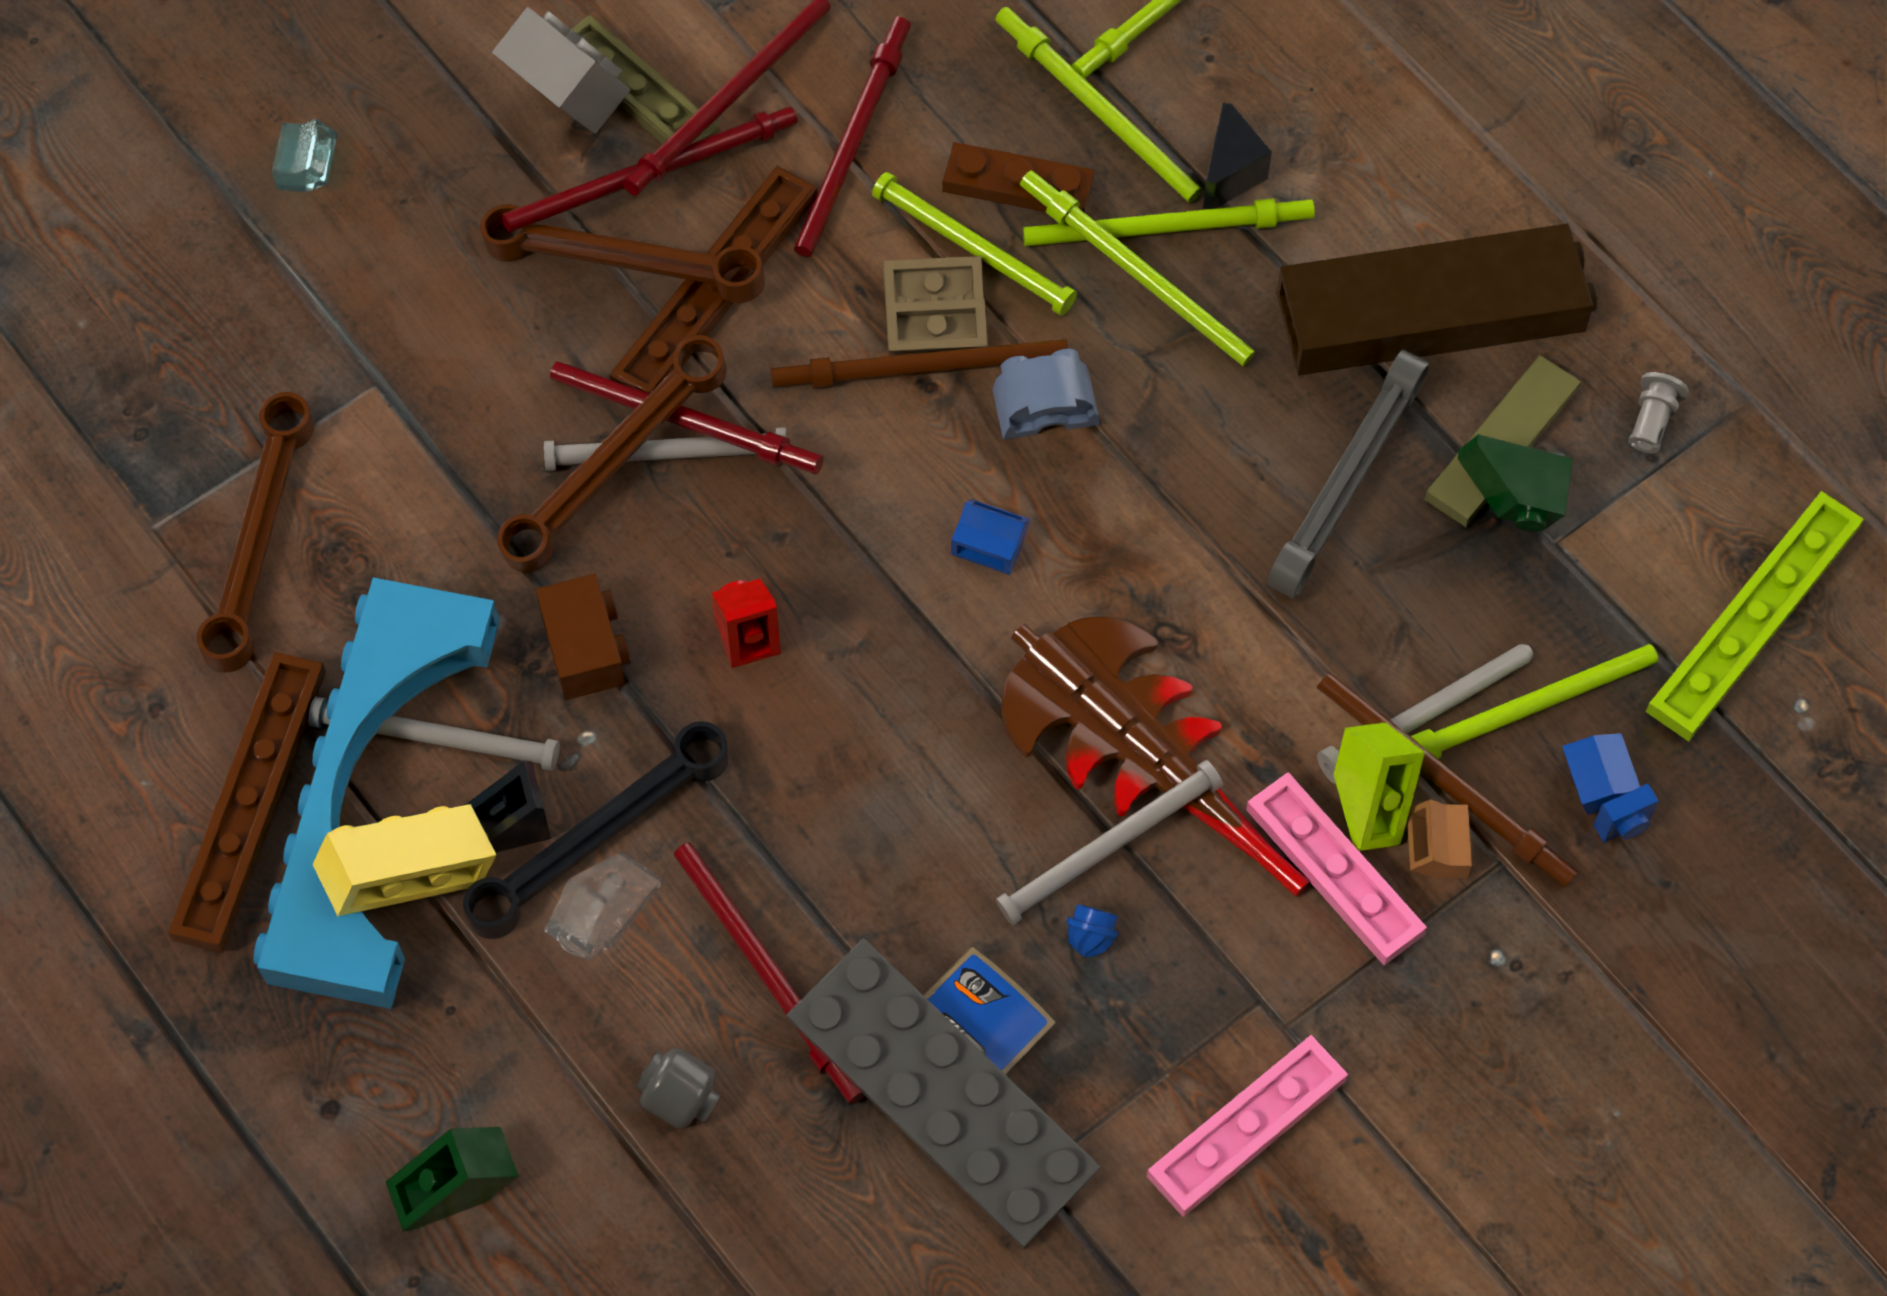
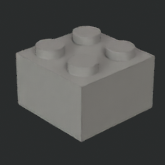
[492,6,631,135]

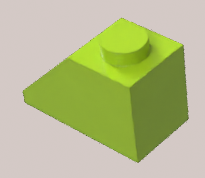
[1333,723,1425,851]

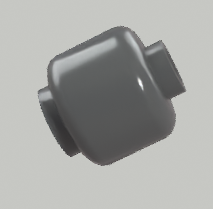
[635,1047,721,1129]

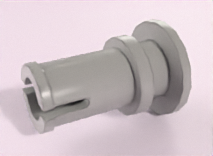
[1628,372,1689,453]

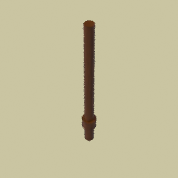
[771,339,1068,389]
[1317,672,1579,888]

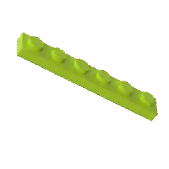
[1646,491,1864,742]

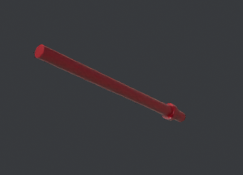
[623,0,831,196]
[502,106,798,233]

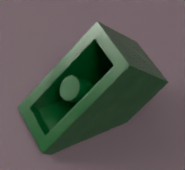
[1457,434,1573,532]
[386,1127,519,1231]

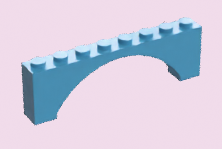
[253,577,500,1009]

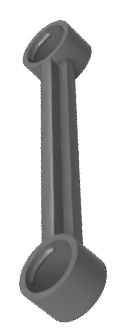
[1266,349,1431,600]

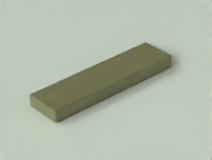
[572,15,720,144]
[1424,355,1581,527]

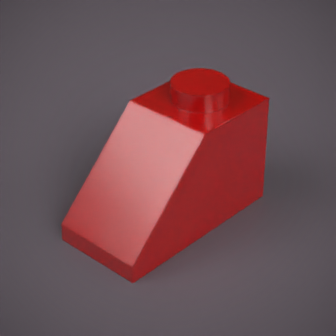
[711,578,781,668]

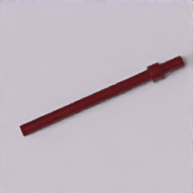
[794,17,911,257]
[550,361,824,475]
[673,843,865,1105]

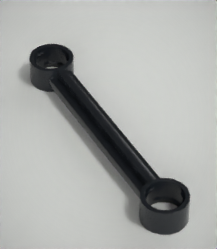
[463,721,729,939]

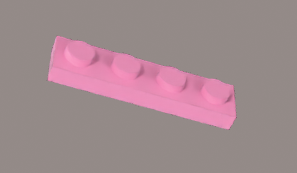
[1246,772,1427,966]
[1146,1035,1348,1217]

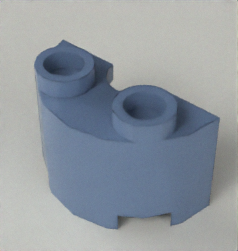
[992,349,1101,440]

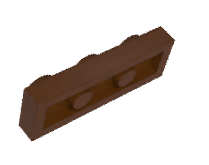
[943,142,1095,213]

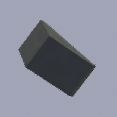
[1203,102,1272,209]
[465,760,551,853]

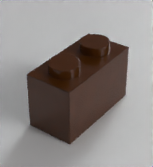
[535,573,631,701]

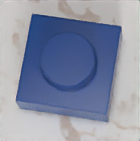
[1593,784,1659,843]

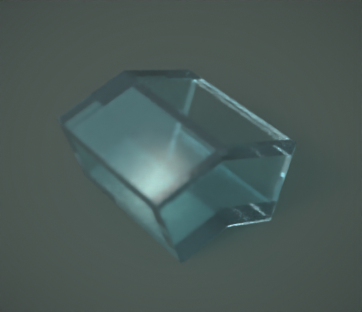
[272,119,338,192]

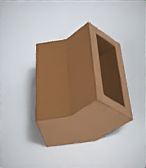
[1407,799,1472,879]

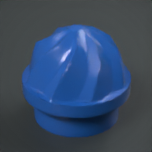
[1066,904,1119,957]

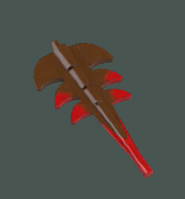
[1001,617,1310,897]

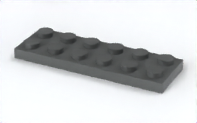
[786,938,1101,1249]

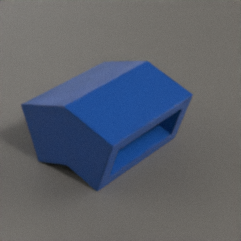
[951,499,1031,575]
[1562,733,1640,815]

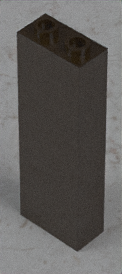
[1276,223,1597,376]

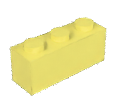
[313,804,496,916]

